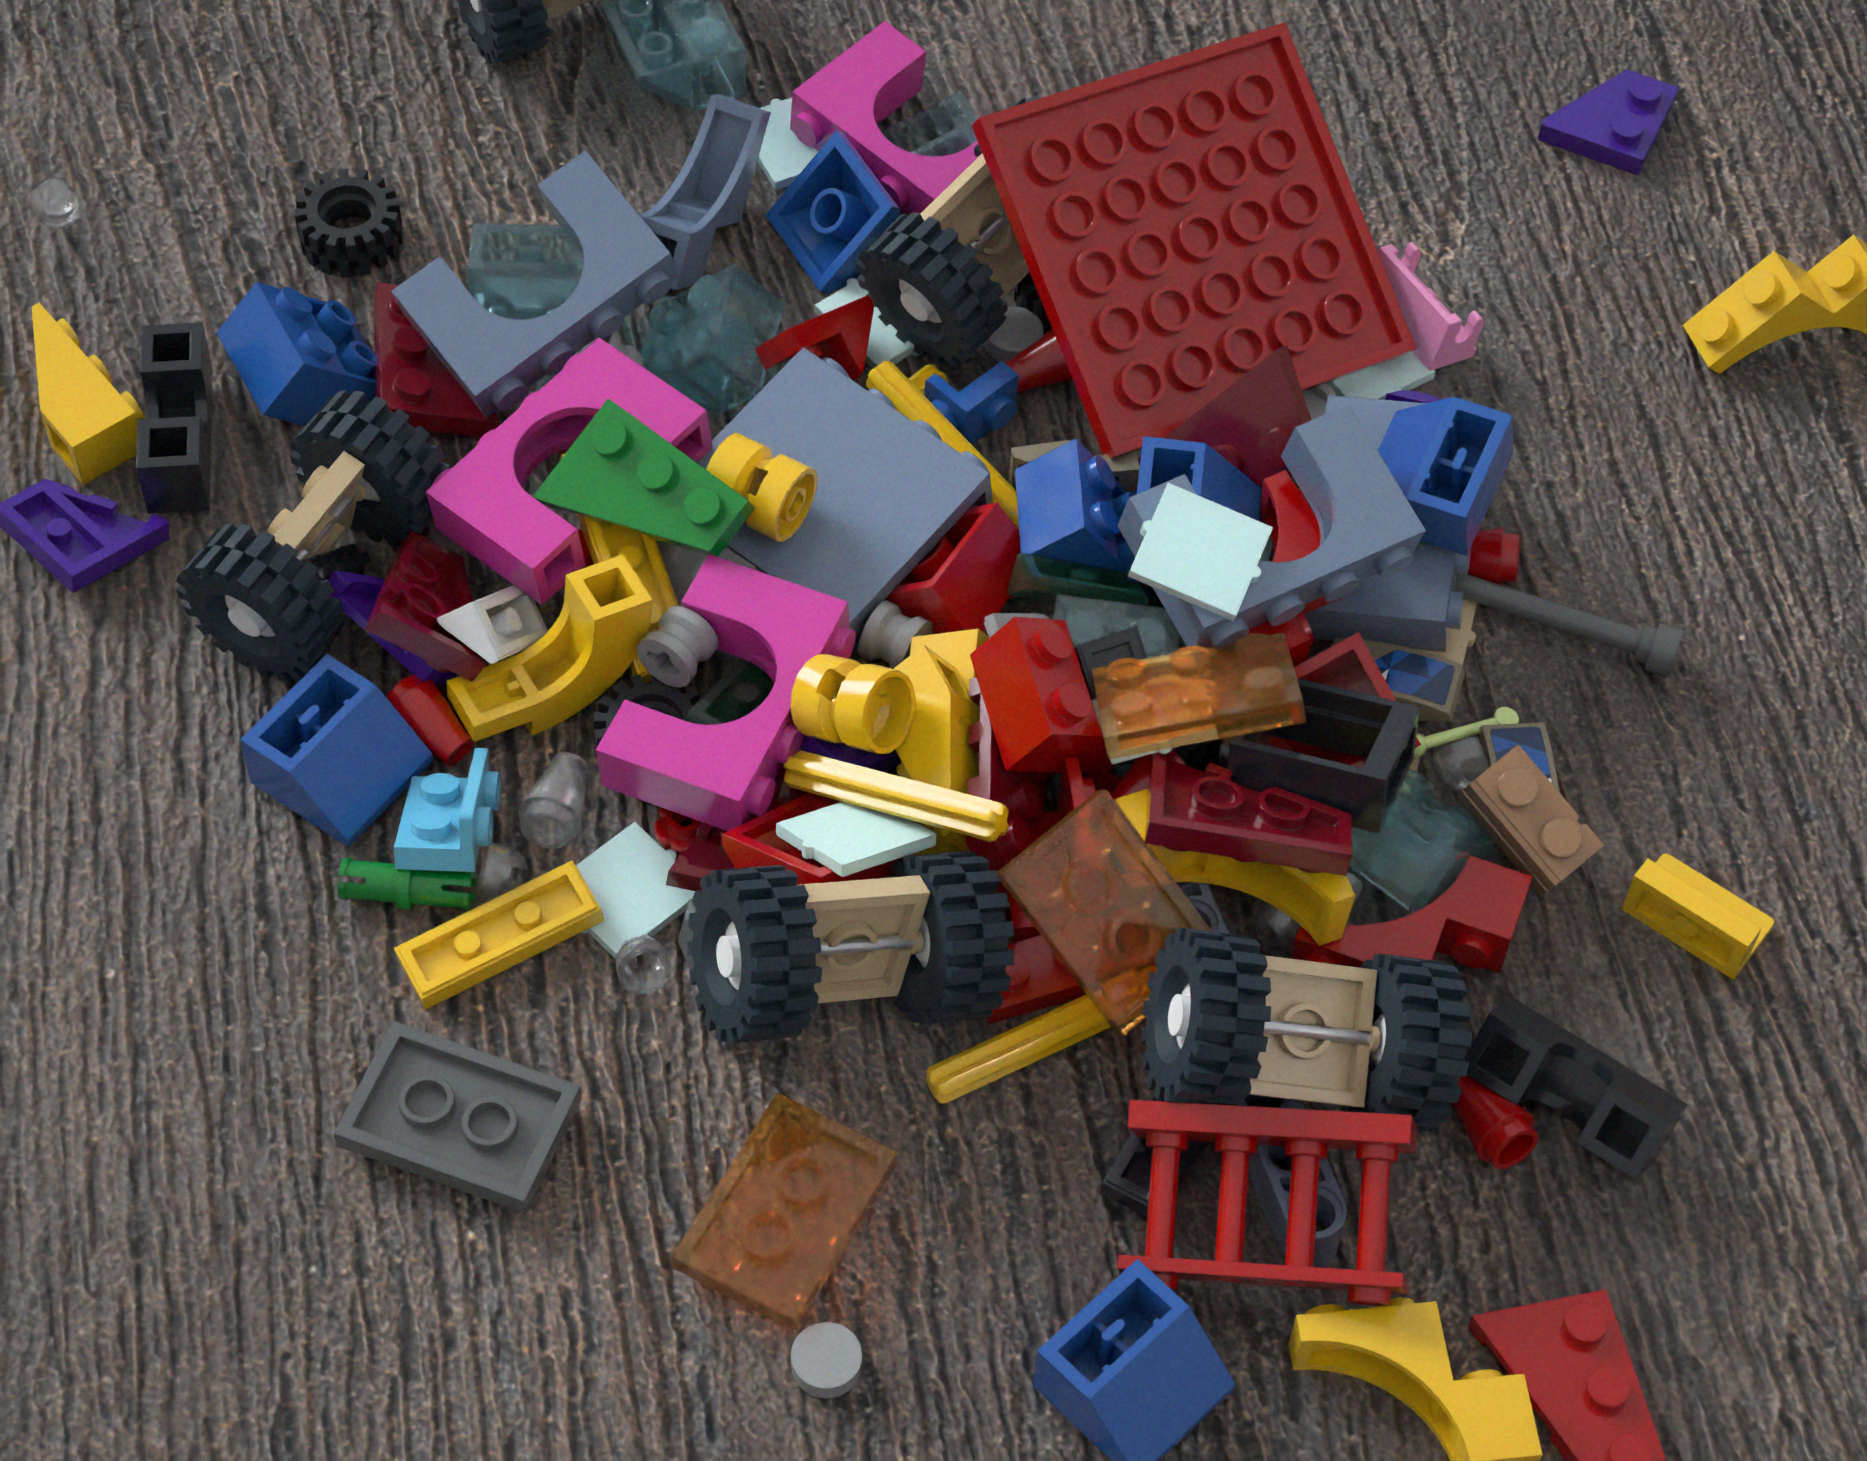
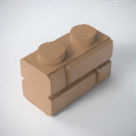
[1456,744,1604,897]

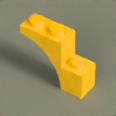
[1683,234,1867,374]
[1106,789,1356,946]
[1288,1297,1542,1461]

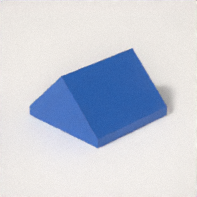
[766,130,900,294]

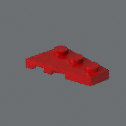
[1468,1289,1667,1461]

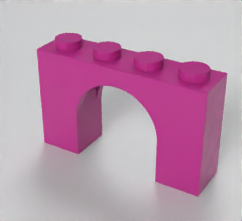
[790,21,978,216]
[426,338,713,605]
[596,554,856,831]

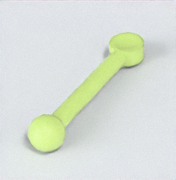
[1414,707,1519,758]

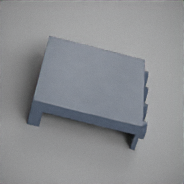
[697,347,993,658]

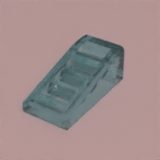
[881,90,978,156]

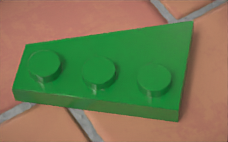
[533,398,755,557]

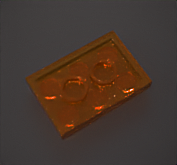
[1092,633,1306,759]
[995,790,1212,1035]
[672,1092,897,1331]

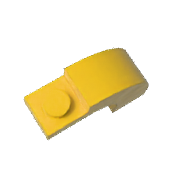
[447,554,653,742]

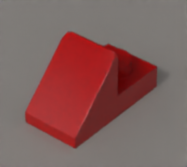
[755,295,874,380]

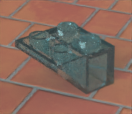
[601,0,746,111]
[468,223,584,320]
[640,263,785,414]
[1349,769,1496,913]

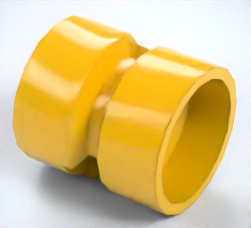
[706,432,818,542]
[790,654,916,754]

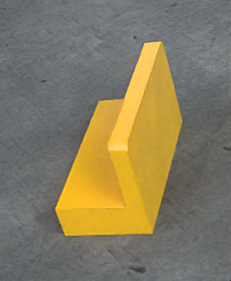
[1622,853,1774,980]

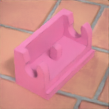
[1378,242,1484,371]

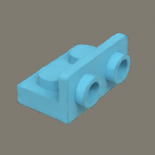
[394,748,501,872]

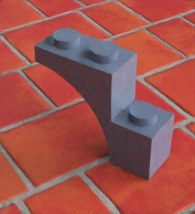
[639,94,771,290]

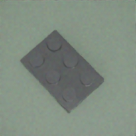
[334,1021,582,1214]

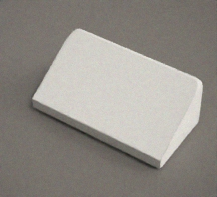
[436,585,548,664]

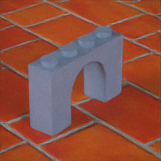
[391,150,678,418]
[1303,395,1471,652]
[1118,405,1426,654]

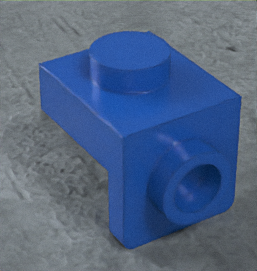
[924,361,1019,444]

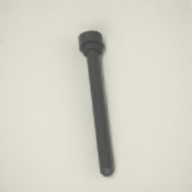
[1454,574,1684,677]

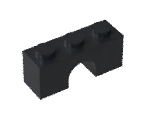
[136,322,213,514]
[1464,997,1688,1179]

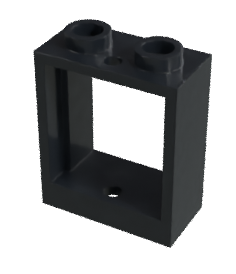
[1218,671,1420,834]

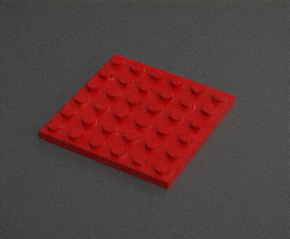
[971,22,1417,459]

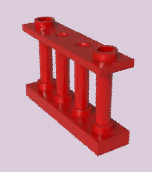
[1117,1100,1417,1306]

